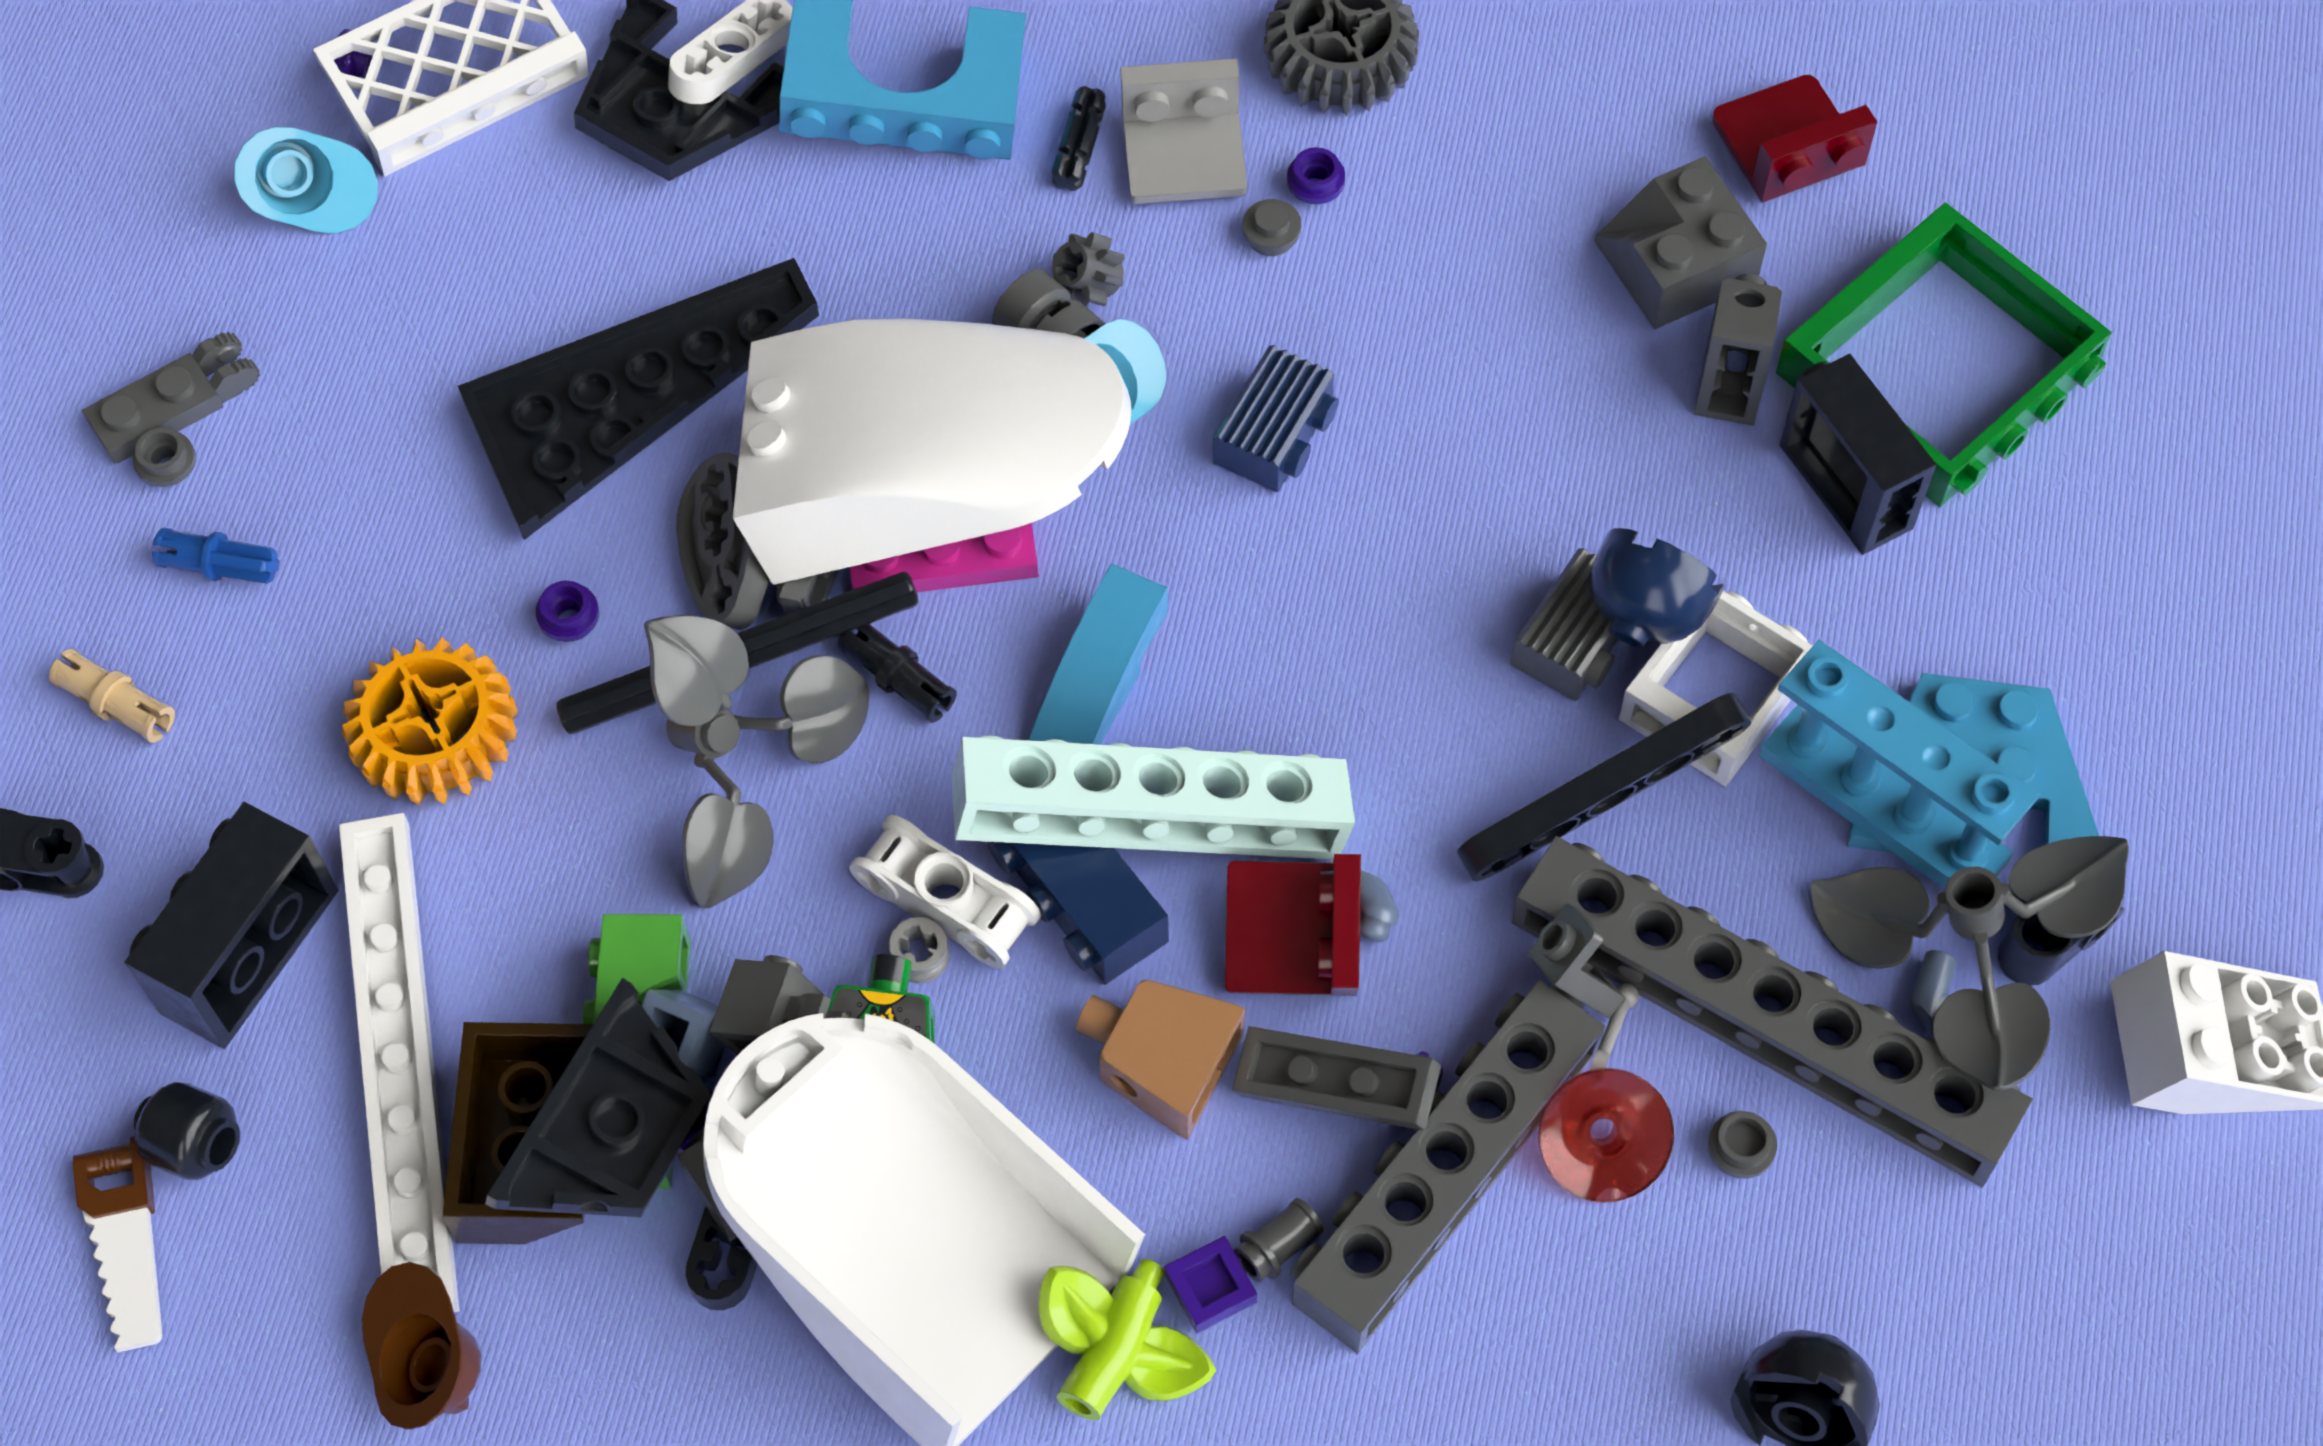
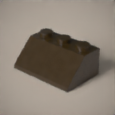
[442,1022,593,1244]

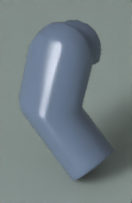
[1329,858,1399,942]
[1910,950,1957,1038]

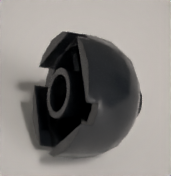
[1730,1330,1880,1446]

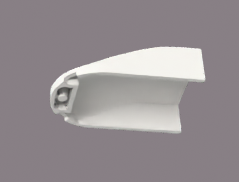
[733,318,1131,585]
[703,1013,1145,1446]

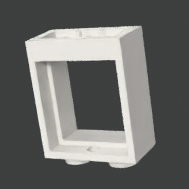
[1619,584,1813,787]

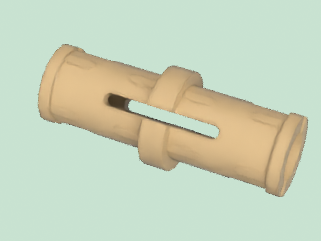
[49,649,175,743]

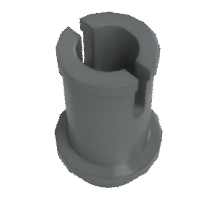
[1234,1198,1324,1282]

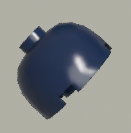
[1590,528,1724,648]

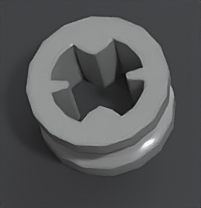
[889,917,950,984]

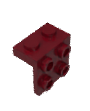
[1712,75,1878,203]

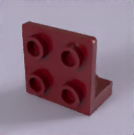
[1225,854,1361,996]

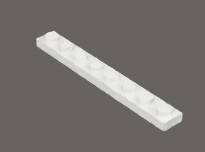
[339,813,460,1313]

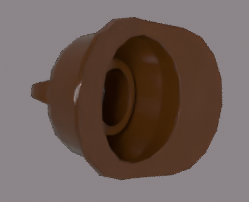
[361,1262,481,1430]

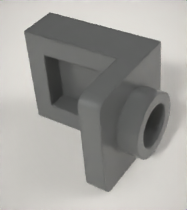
[1527,904,1625,1018]

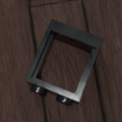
[1779,353,1937,555]

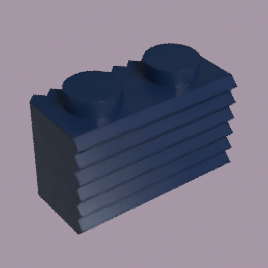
[1213,345,1339,492]

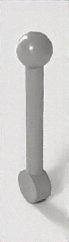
[1589,983,1639,1079]

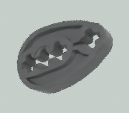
[676,453,769,630]

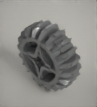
[1264,0,1419,116]

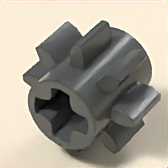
[1052,232,1125,306]

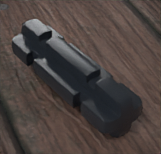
[1051,86,1106,191]

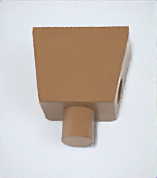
[1076,980,1245,1140]

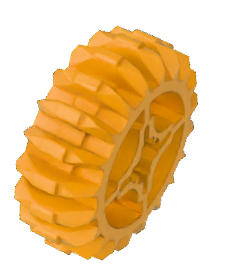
[342,637,518,806]

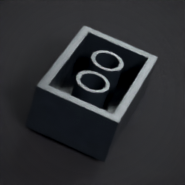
[124,801,339,1049]

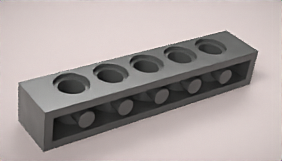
[1290,980,1605,1354]

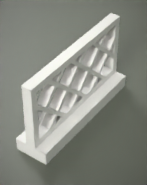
[313,0,589,177]

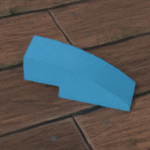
[1028,563,1168,745]

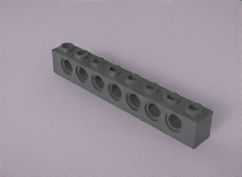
[1512,836,2033,1188]

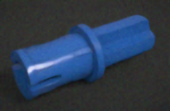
[152,527,280,584]

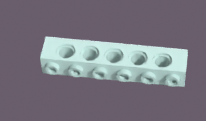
[951,736,1355,859]

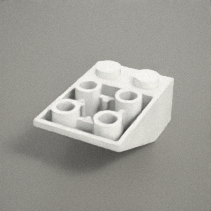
[2110,951,2323,1114]

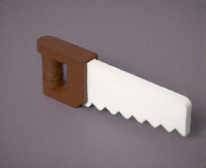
[73,1136,162,1353]

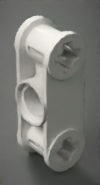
[849,815,1042,969]

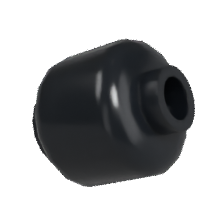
[134,1082,240,1180]

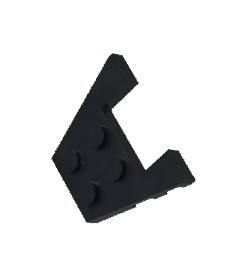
[574,0,784,181]

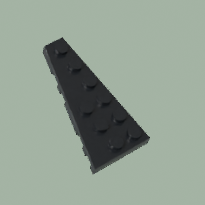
[458,258,819,540]

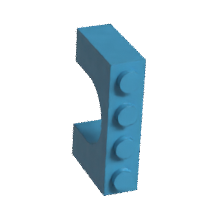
[779,0,1026,160]

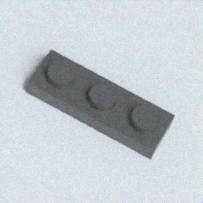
[1232,1026,1441,1131]

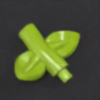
[1038,1259,1217,1421]

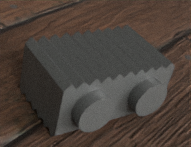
[1510,548,1618,701]

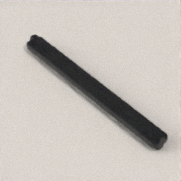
[556,572,919,734]

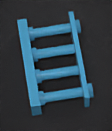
[1759,640,2040,890]

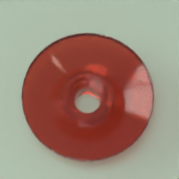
[1538,1068,1674,1202]

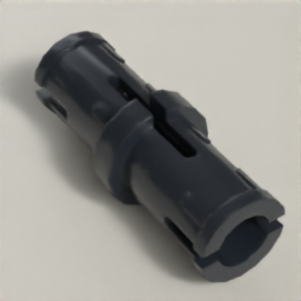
[837,624,957,723]

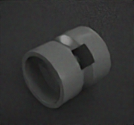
[992,269,1105,339]

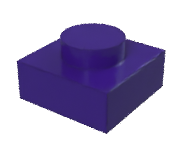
[1164,1236,1258,1334]

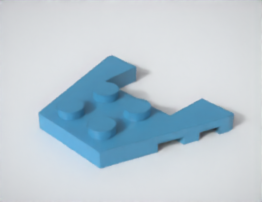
[1847,673,2099,852]

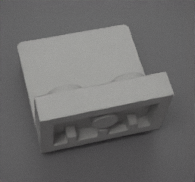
[1120,58,1247,204]

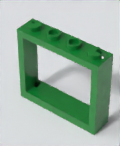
[1776,202,2112,507]

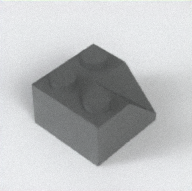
[1595,156,1767,330]

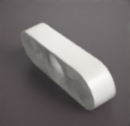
[668,0,793,104]

